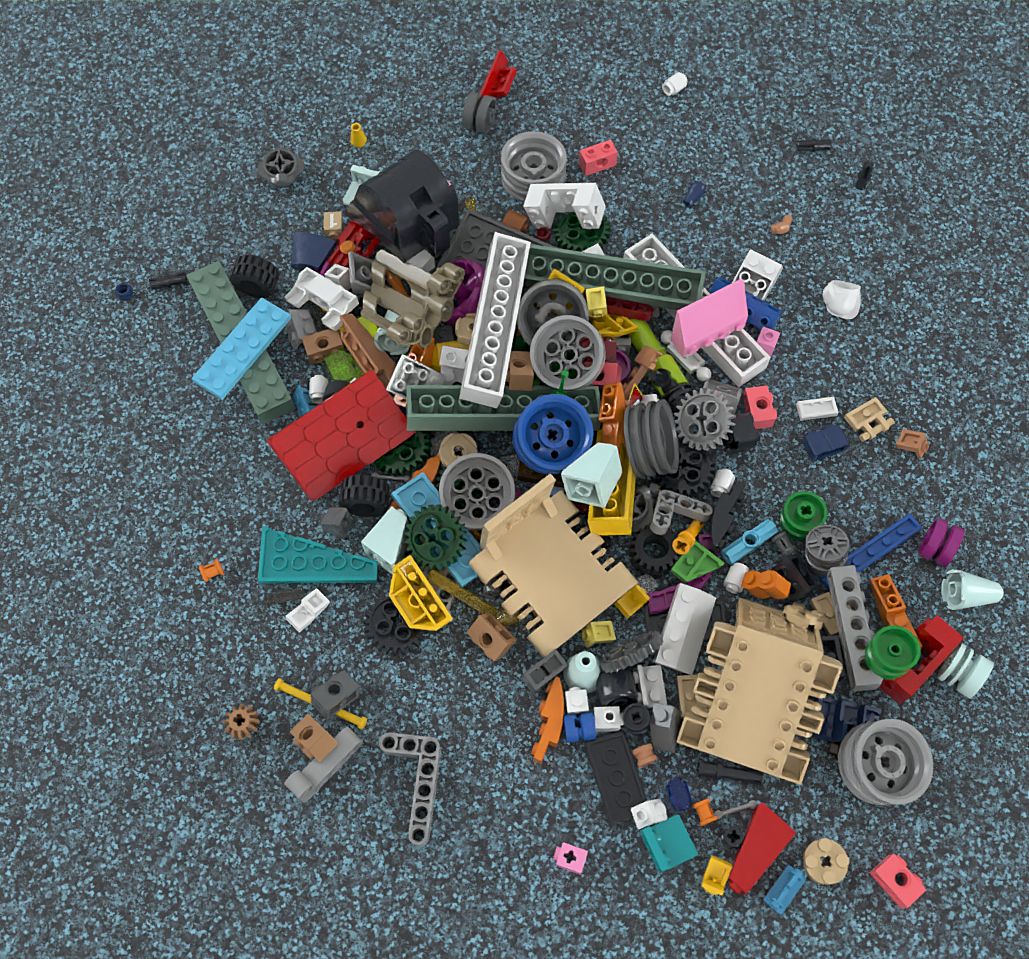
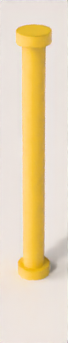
[274,678,367,730]

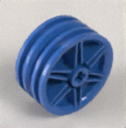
[513,394,593,474]

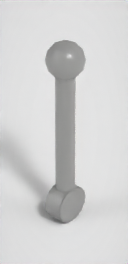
[371,472,411,483]
[714,800,757,819]

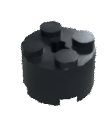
[721,412,760,455]

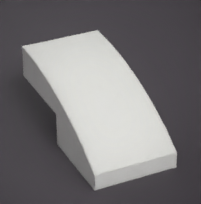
[286,588,330,633]

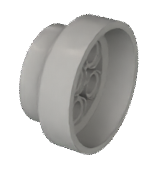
[530,315,606,391]
[439,453,515,530]

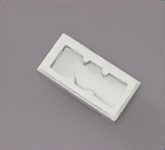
[796,397,838,421]

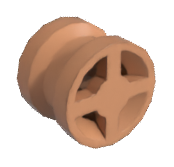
[632,743,658,768]

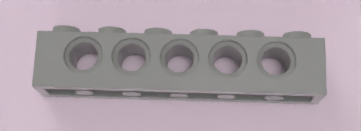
[827,565,883,692]

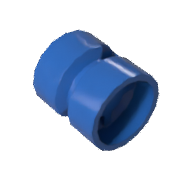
[563,712,596,743]

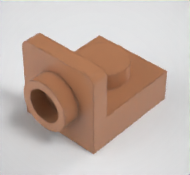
[896,429,929,459]

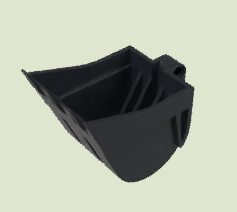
[346,150,459,263]

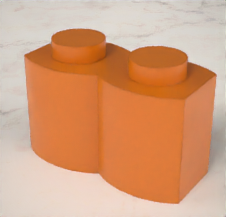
[741,570,791,599]

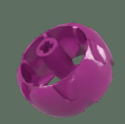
[442,259,486,328]

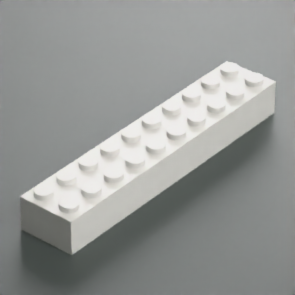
[459,232,531,408]
[624,234,771,387]

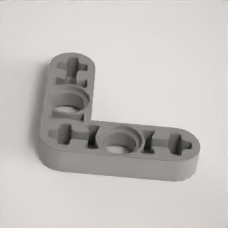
[650,490,713,535]

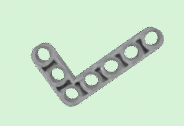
[379,733,441,847]

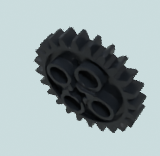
[655,439,716,497]
[364,593,428,656]

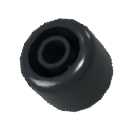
[596,668,638,710]

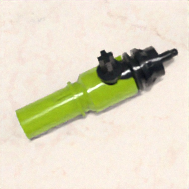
[627,318,697,417]

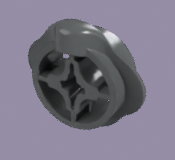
[257,148,305,187]
[632,485,653,532]

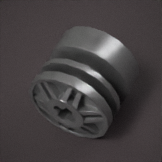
[805,525,849,578]

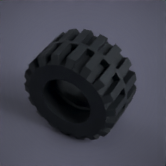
[230,254,280,298]
[339,475,390,517]
[629,524,680,578]

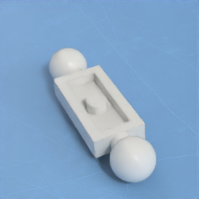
[661,330,711,382]

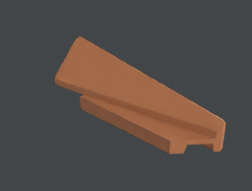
[340,313,397,393]

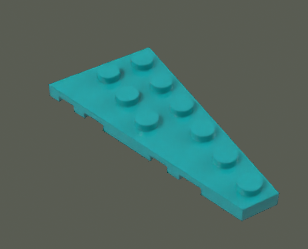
[258,526,378,584]

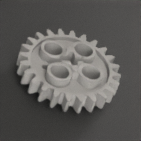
[674,388,736,451]

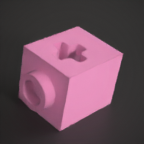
[757,327,780,357]
[553,842,588,875]

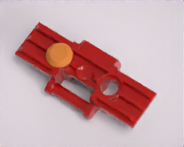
[327,221,381,268]

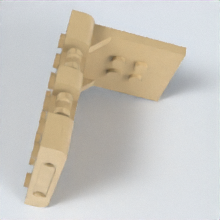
[469,473,638,658]
[676,597,843,785]

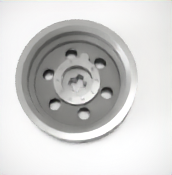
[501,131,567,202]
[838,719,933,805]

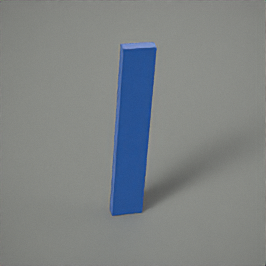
[818,513,923,592]

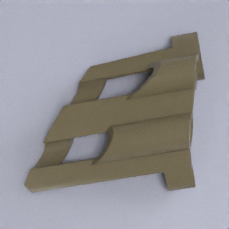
[361,249,465,348]

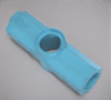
[721,519,778,565]

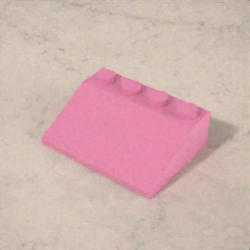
[671,278,748,357]

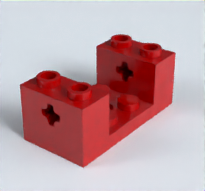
[879,615,964,705]

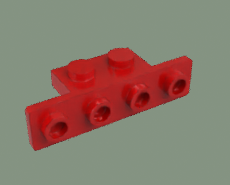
[480,50,517,97]

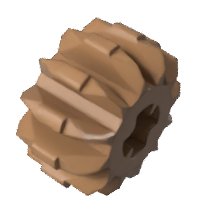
[223,704,260,740]

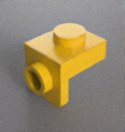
[614,584,650,619]
[701,855,732,895]

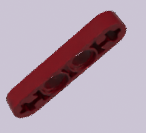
[584,294,654,321]

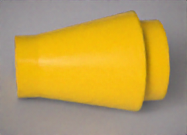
[350,123,367,148]

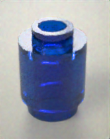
[666,778,692,812]

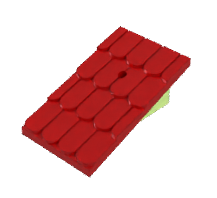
[266,369,416,502]

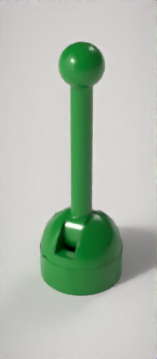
[552,369,569,396]

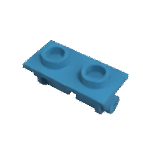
[292,385,316,418]
[763,864,806,915]

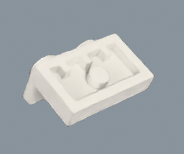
[633,665,667,709]

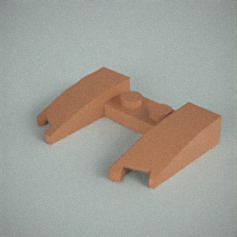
[622,345,662,407]

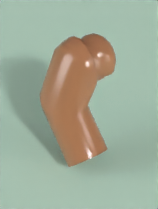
[771,215,792,234]

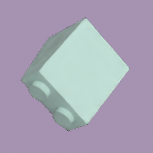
[561,442,622,508]
[361,507,410,575]

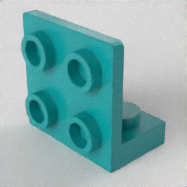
[640,814,698,874]

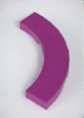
[647,534,718,614]

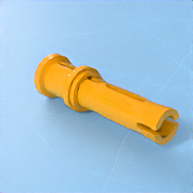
[672,519,704,555]

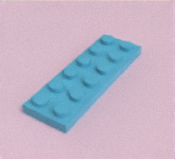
[191,297,291,400]
[391,472,482,588]

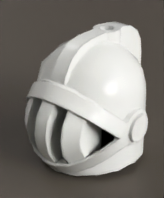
[823,280,861,319]

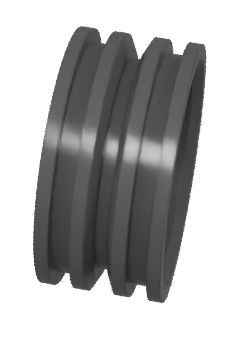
[517,279,589,353]
[624,399,679,478]

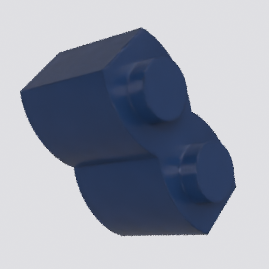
[802,424,849,461]

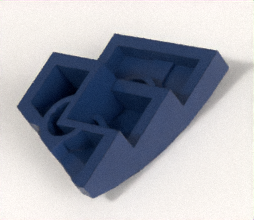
[291,232,337,272]
[811,697,882,744]

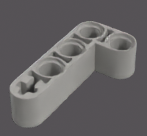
[284,727,363,803]

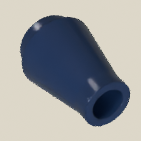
[683,181,706,207]

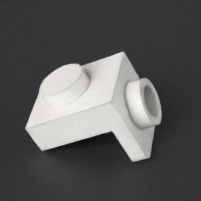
[631,799,668,829]

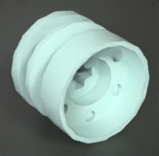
[937,642,994,699]

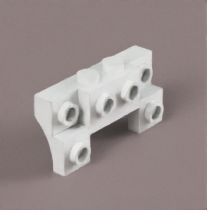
[285,267,359,332]

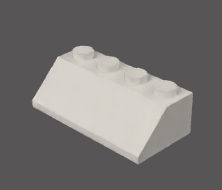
[653,583,716,675]

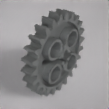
[599,630,664,673]

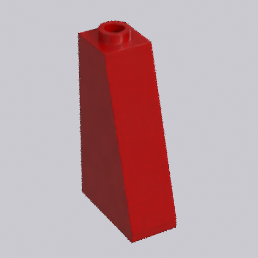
[727,802,796,895]

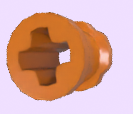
[199,558,224,582]
[692,798,718,826]

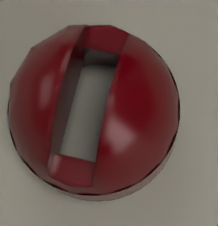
[536,227,551,242]

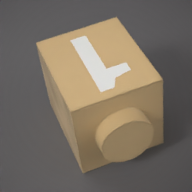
[324,211,344,240]

